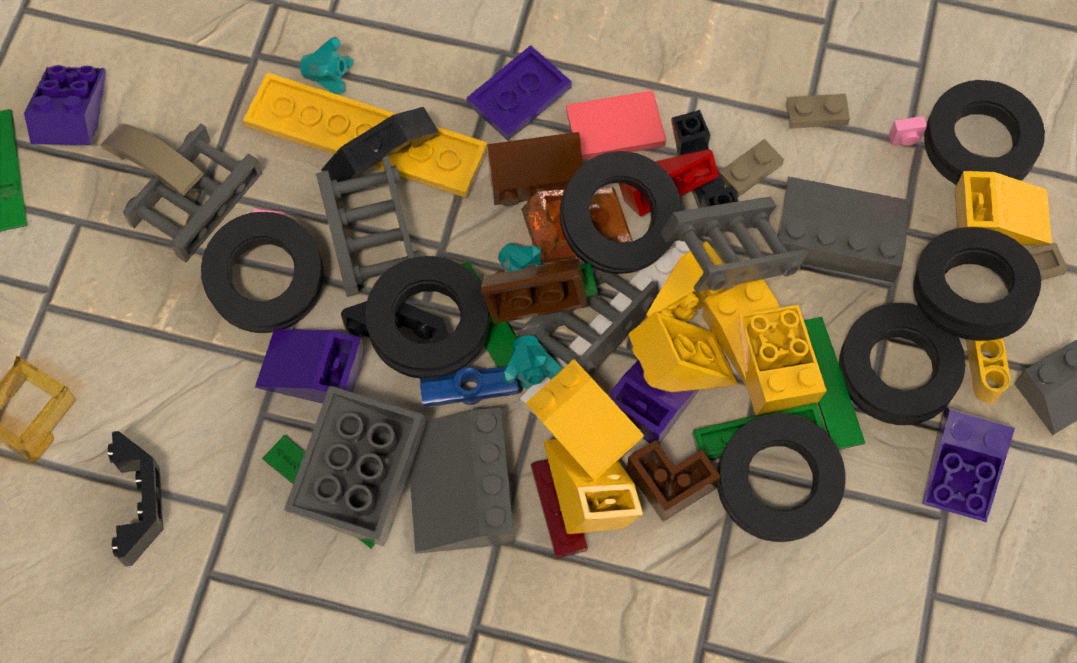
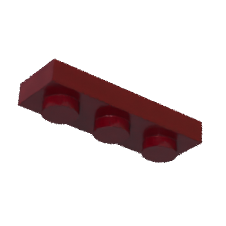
[531,460,588,559]

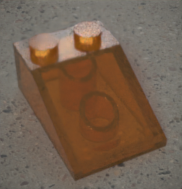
[521,188,633,263]

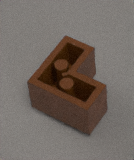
[626,440,721,522]

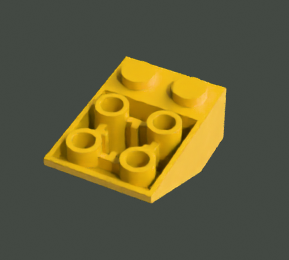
[955,171,1052,246]
[646,241,725,323]
[738,305,826,416]
[544,439,643,534]

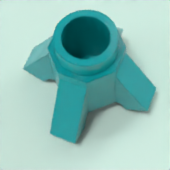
[300,37,354,94]
[498,243,545,271]
[502,335,562,389]

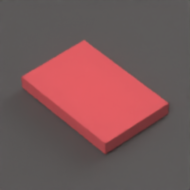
[566,90,666,160]

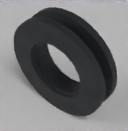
[924,80,1045,185]
[559,151,682,274]
[201,212,324,333]
[913,227,1041,341]
[365,256,489,379]
[839,303,966,425]
[717,414,846,542]

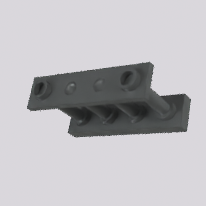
[123,123,262,263]
[316,156,421,297]
[660,196,808,292]
[517,263,659,378]

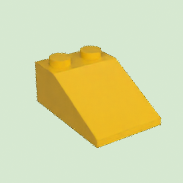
[702,279,780,387]
[628,312,737,392]
[526,359,644,481]

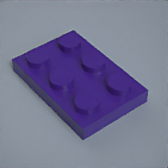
[467,45,572,141]

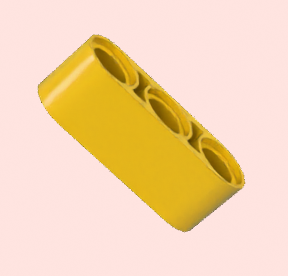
[965,338,1010,403]

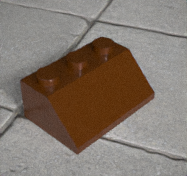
[487,132,583,206]
[481,258,588,324]

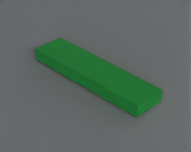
[692,402,826,461]

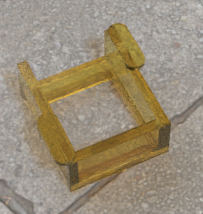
[0,355,77,463]

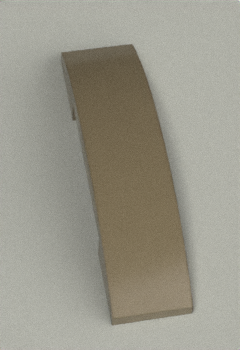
[100,124,204,197]

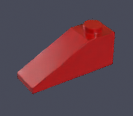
[618,149,719,217]

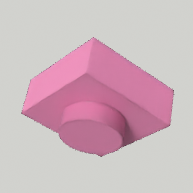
[889,116,927,146]

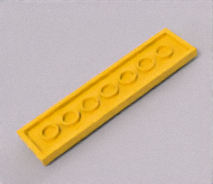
[243,72,488,198]

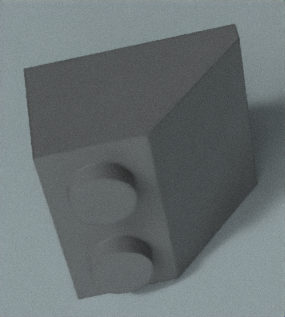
[1014,340,1077,435]

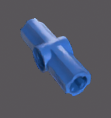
[420,366,519,408]

